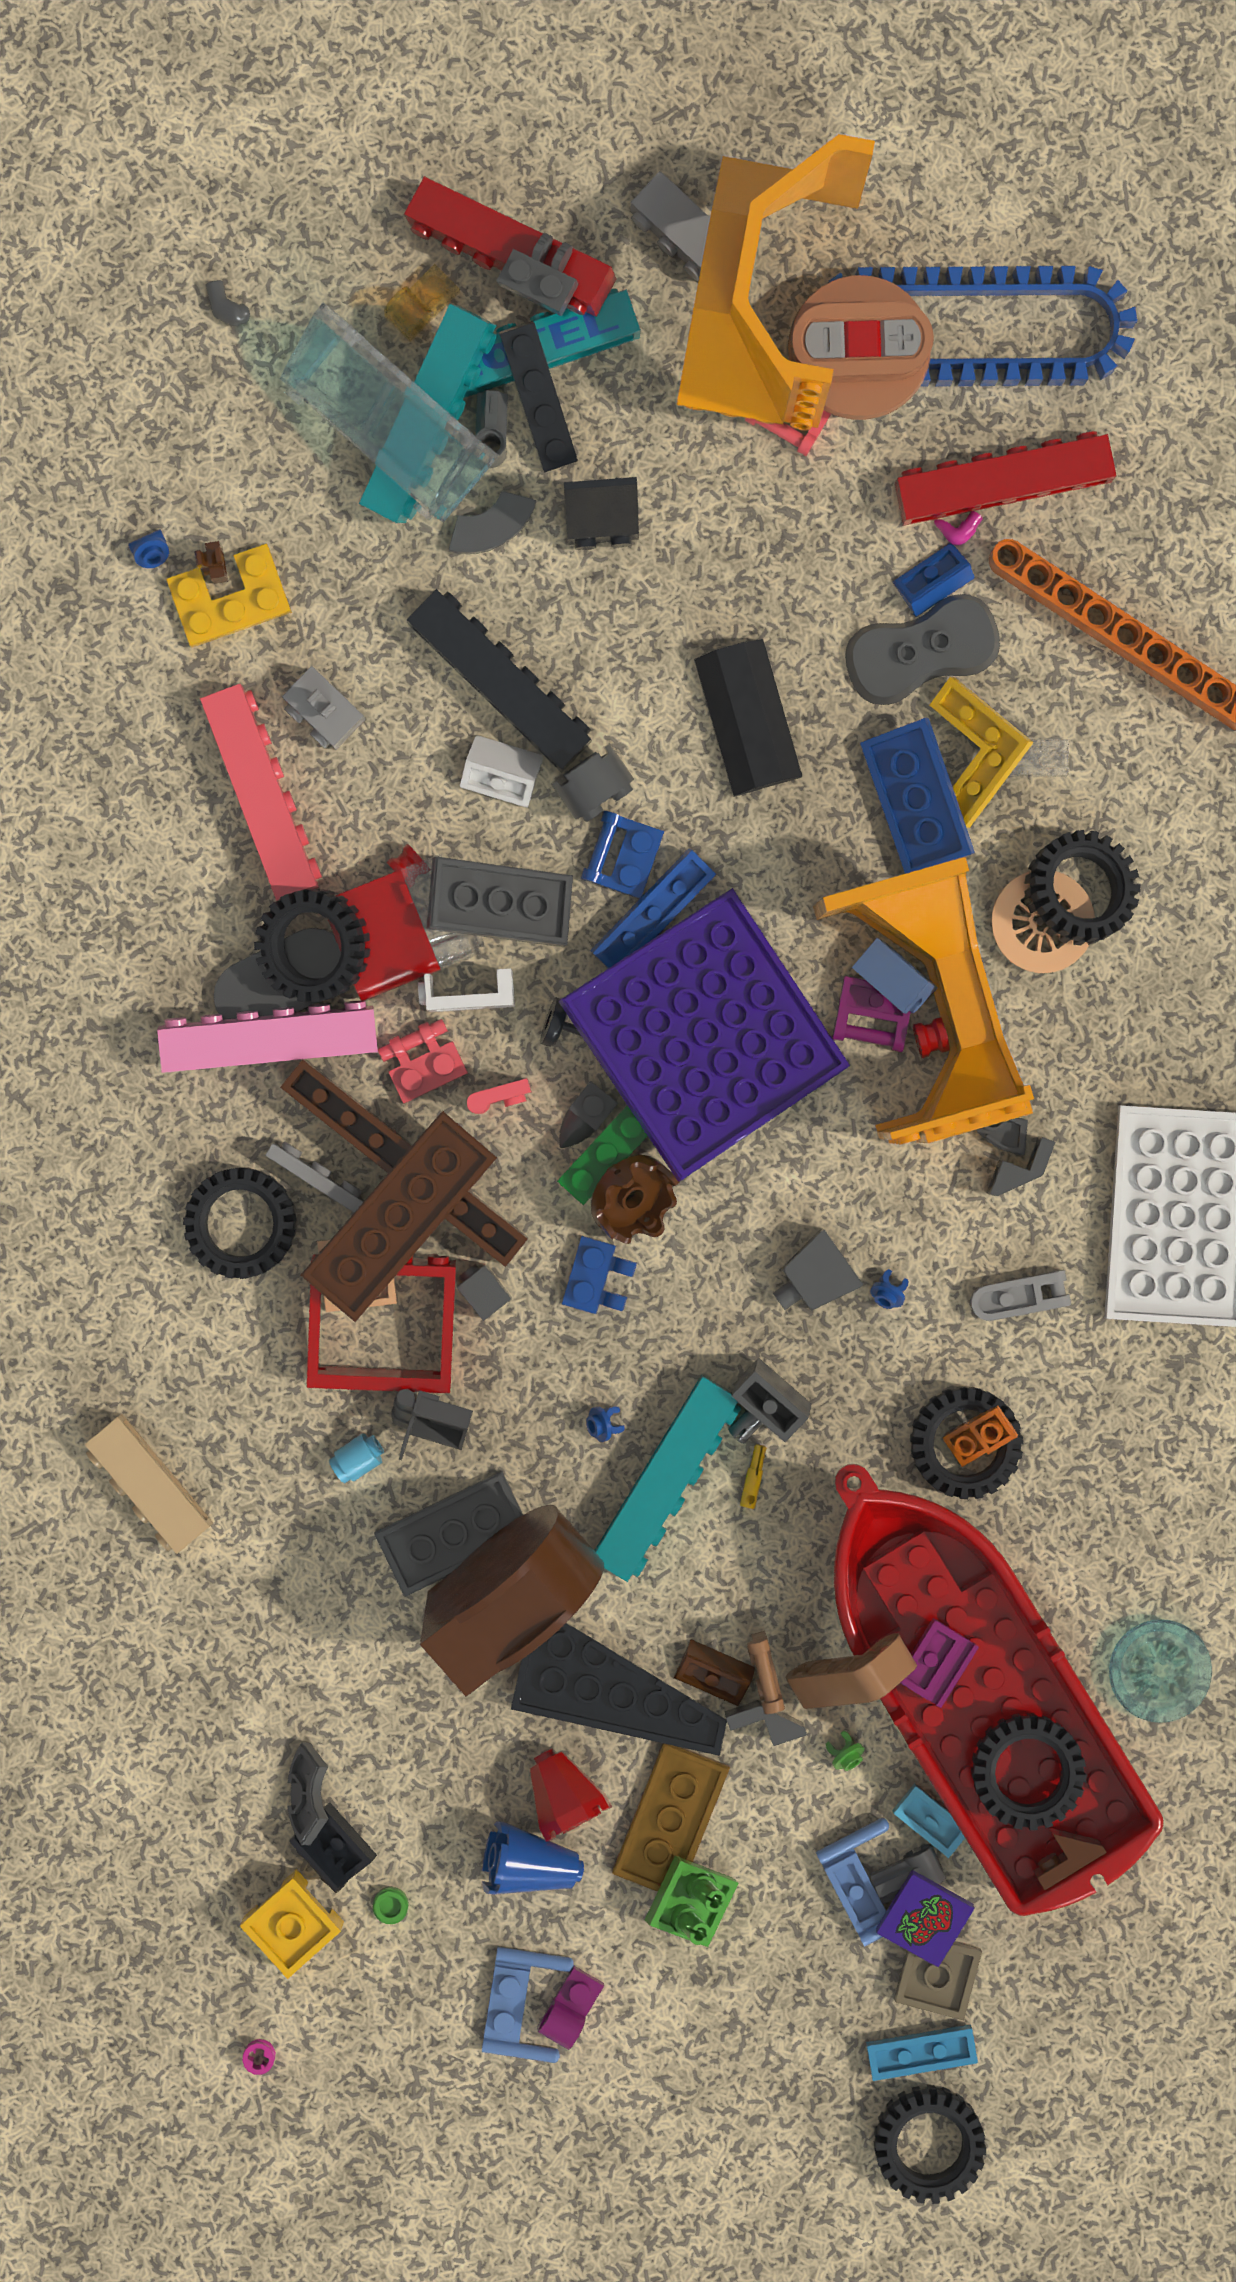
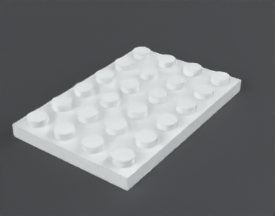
[1104,1105,1236,1327]

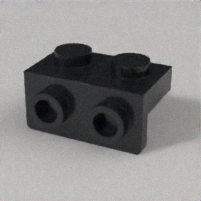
[289,1802,377,1893]

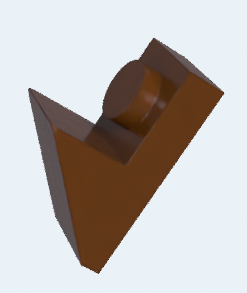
[1033,1828,1107,1890]

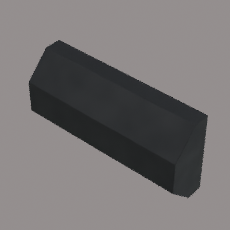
[694,639,802,797]

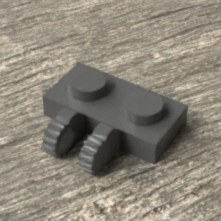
[496,233,579,316]

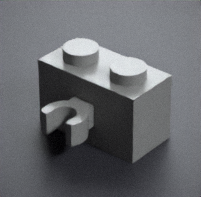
[282,666,366,750]

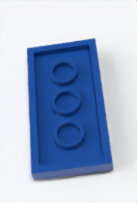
[860,718,975,874]

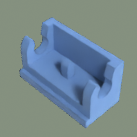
[852,938,938,1014]

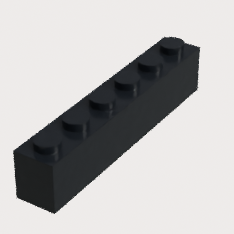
[407,589,592,773]

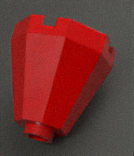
[530,1748,612,1842]

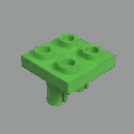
[645,1856,739,1947]

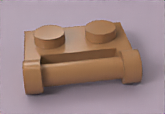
[747,1631,785,1714]

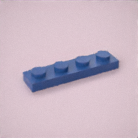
[590,848,716,968]

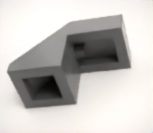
[987,1137,1056,1196]
[724,1700,807,1746]

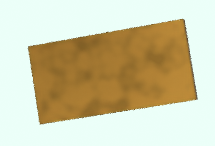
[612,1743,730,1892]

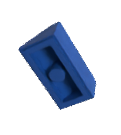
[893,543,975,617]

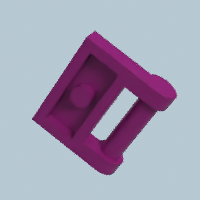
[832,976,911,1052]

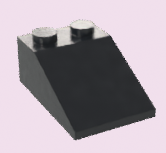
[564,477,639,550]

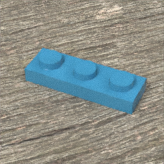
[866,2024,978,2081]

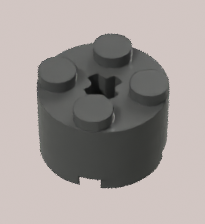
[551,743,634,822]

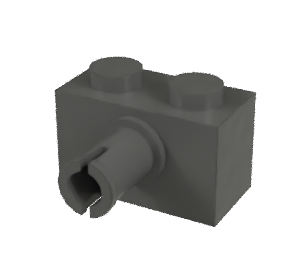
[728,1358,812,1444]

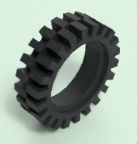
[1024,830,1140,945]
[254,889,370,1003]
[183,1168,297,1279]
[910,1386,1023,1500]
[971,1713,1086,1831]
[873,2085,986,2204]

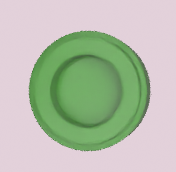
[373,1887,409,1924]

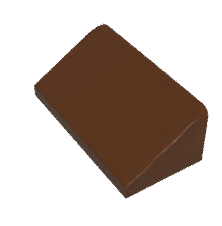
[674,1639,755,1706]

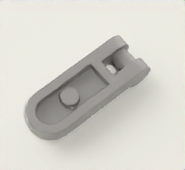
[970,1270,1072,1321]

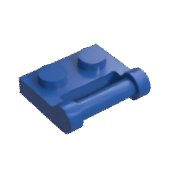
[581,811,664,899]

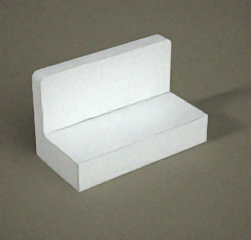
[460,735,543,808]

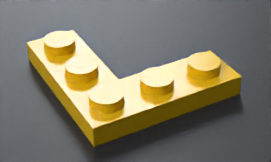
[929,677,1034,828]

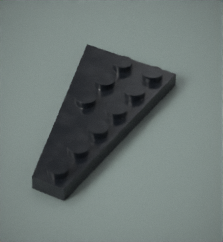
[511,1623,727,1756]

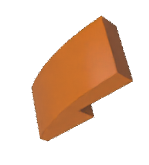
[942,1406,1018,1467]

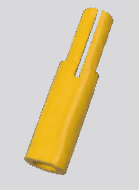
[740,1444,767,1509]

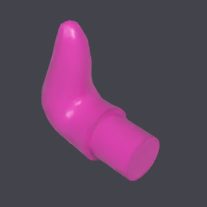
[934,511,983,546]

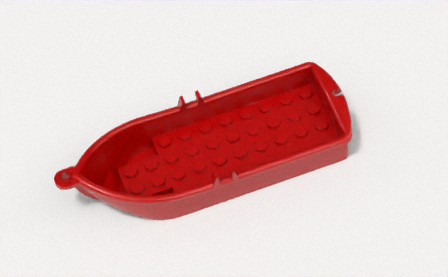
[834,1463,1164,1916]

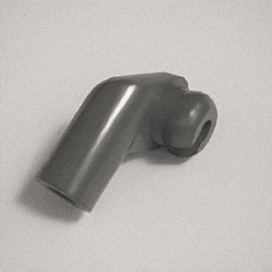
[206,280,250,326]

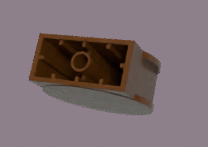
[420,1505,604,1697]

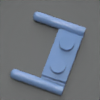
[816,1818,889,1947]
[482,1947,574,2063]

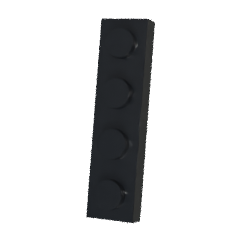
[499,321,578,473]

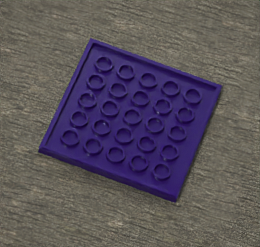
[559,888,850,1182]

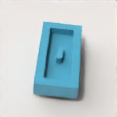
[892,1783,965,1858]

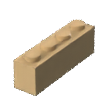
[85,1414,214,1554]

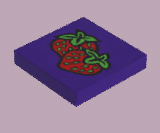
[876,1870,975,1967]

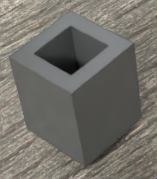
[457,1263,512,1321]

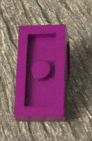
[537,1966,604,2050]

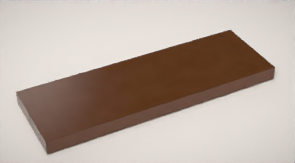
[300,1110,497,1322]

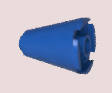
[482,1821,584,1895]

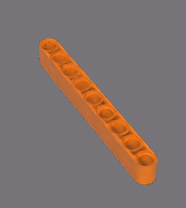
[989,539,1236,731]

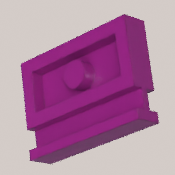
[900,1618,979,1708]

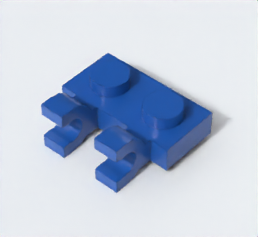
[562,1236,637,1314]

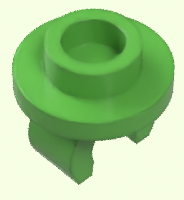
[826,1731,865,1771]

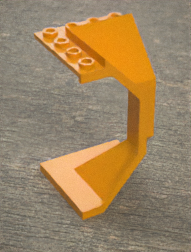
[677,134,875,430]
[813,857,1034,1145]

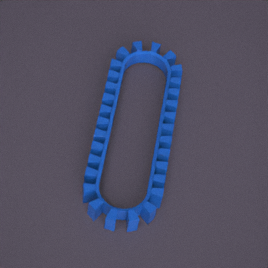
[828,266,1137,387]

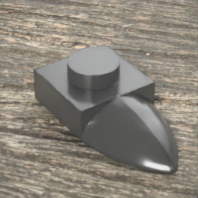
[559,1081,618,1148]

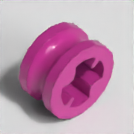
[242,2039,276,2075]

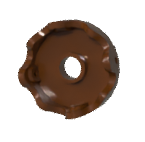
[591,1155,680,1244]

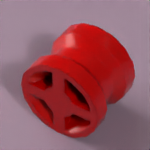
[386,843,431,889]
[913,1017,950,1058]

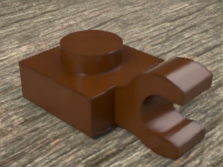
[194,541,228,584]

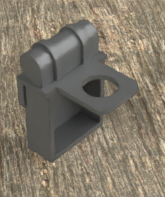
[391,1389,473,1461]

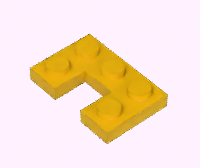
[166,543,292,648]

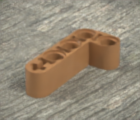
[785,1633,917,1709]

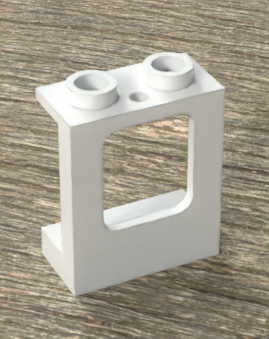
[418,968,515,1012]

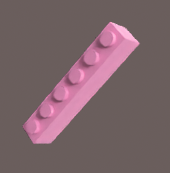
[157,1000,378,1073]

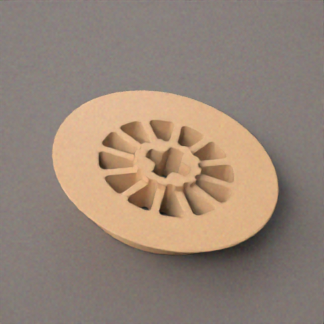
[992,871,1095,973]

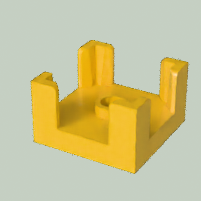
[240,1869,344,1979]

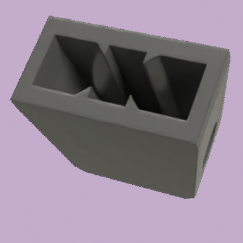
[773,1228,863,1311]

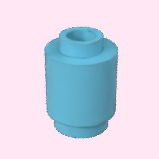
[329,1433,384,1483]

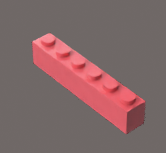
[200,684,322,901]

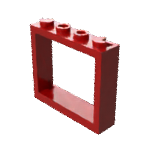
[307,1251,456,1393]

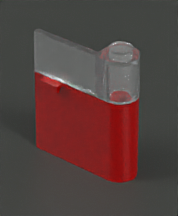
[328,854,485,1001]

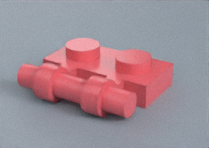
[378,1019,468,1104]

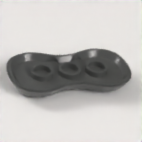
[845,594,1000,705]

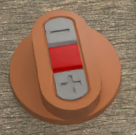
[788,275,934,420]

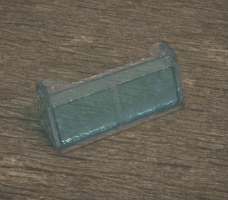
[279,302,499,523]

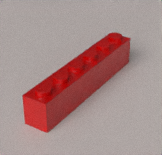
[404,176,617,317]
[894,431,1117,526]

